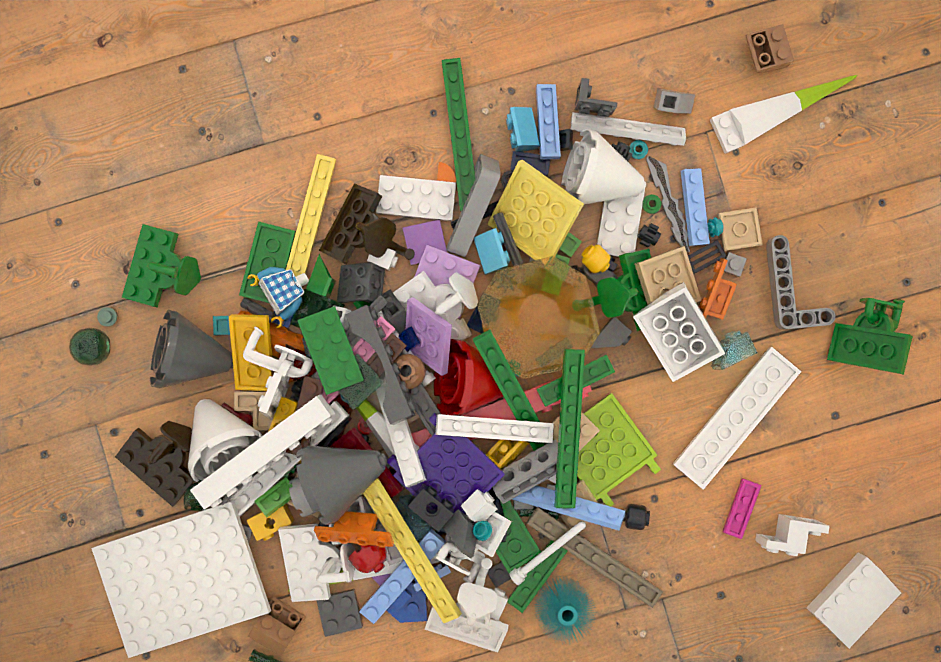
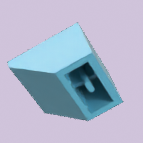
[506,107,540,152]
[474,228,510,275]

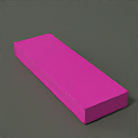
[722,478,762,539]

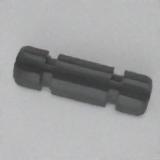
[240,298,276,322]

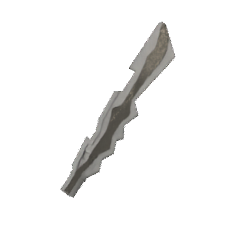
[646,156,690,253]

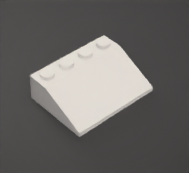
[633,282,725,382]
[806,553,901,649]

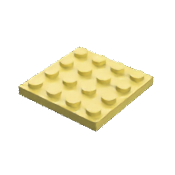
[488,160,584,268]

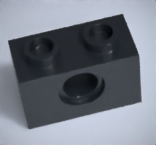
[408,483,454,532]

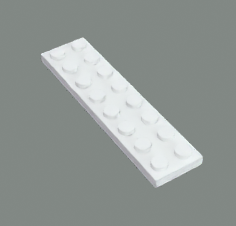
[673,347,801,490]

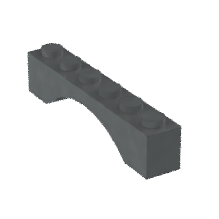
[345,305,416,425]

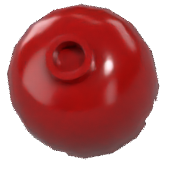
[348,545,387,573]

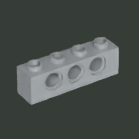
[493,439,558,504]

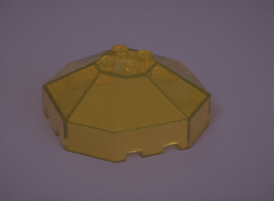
[477,256,600,379]

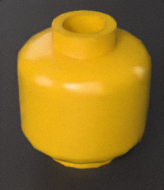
[581,244,611,273]

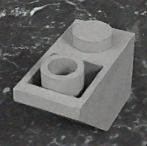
[654,88,695,114]

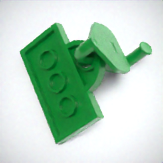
[122,224,201,308]
[573,249,651,331]
[827,298,913,375]

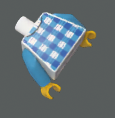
[247,267,309,328]

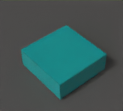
[213,316,230,335]

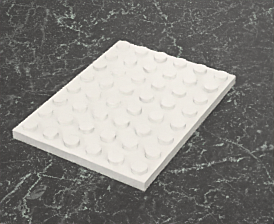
[91,500,271,658]

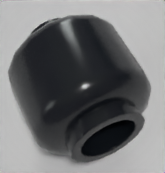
[623,504,650,530]

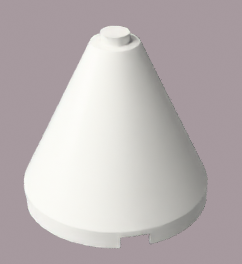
[561,128,646,205]
[188,399,263,482]

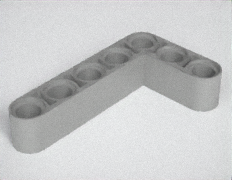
[446,154,500,257]
[766,235,835,329]

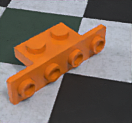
[699,258,737,320]
[238,310,307,358]
[314,511,394,547]

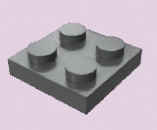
[316,589,363,637]

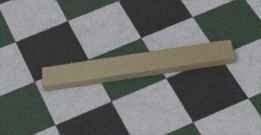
[526,507,663,608]

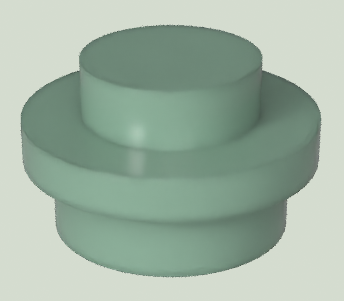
[97,307,117,326]

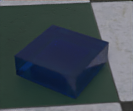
[398,326,420,352]

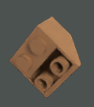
[745,24,794,72]
[248,597,305,657]

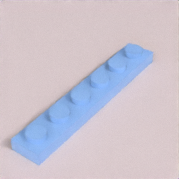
[512,485,625,531]
[359,529,446,624]

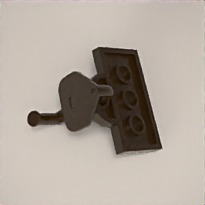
[319,183,415,265]
[115,421,194,507]

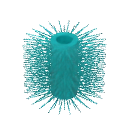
[534,576,596,645]

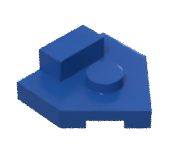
[386,580,427,623]

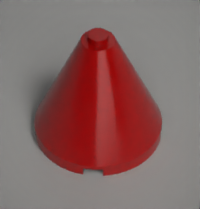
[434,339,518,416]

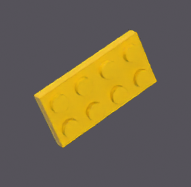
[229,314,274,391]

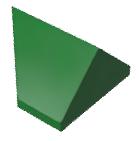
[306,254,336,298]

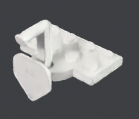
[393,271,478,340]
[243,326,313,420]
[435,512,512,583]
[278,524,355,602]
[425,558,509,652]

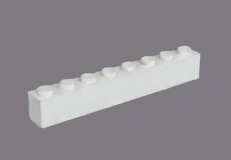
[190,394,335,509]

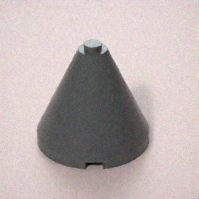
[150,310,233,388]
[296,446,387,525]

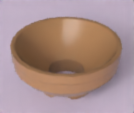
[394,354,426,390]

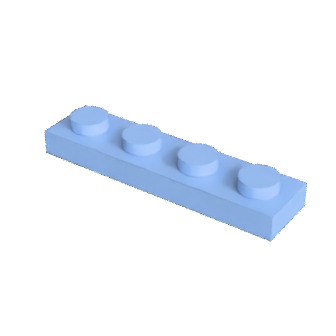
[536,84,561,159]
[681,168,710,246]

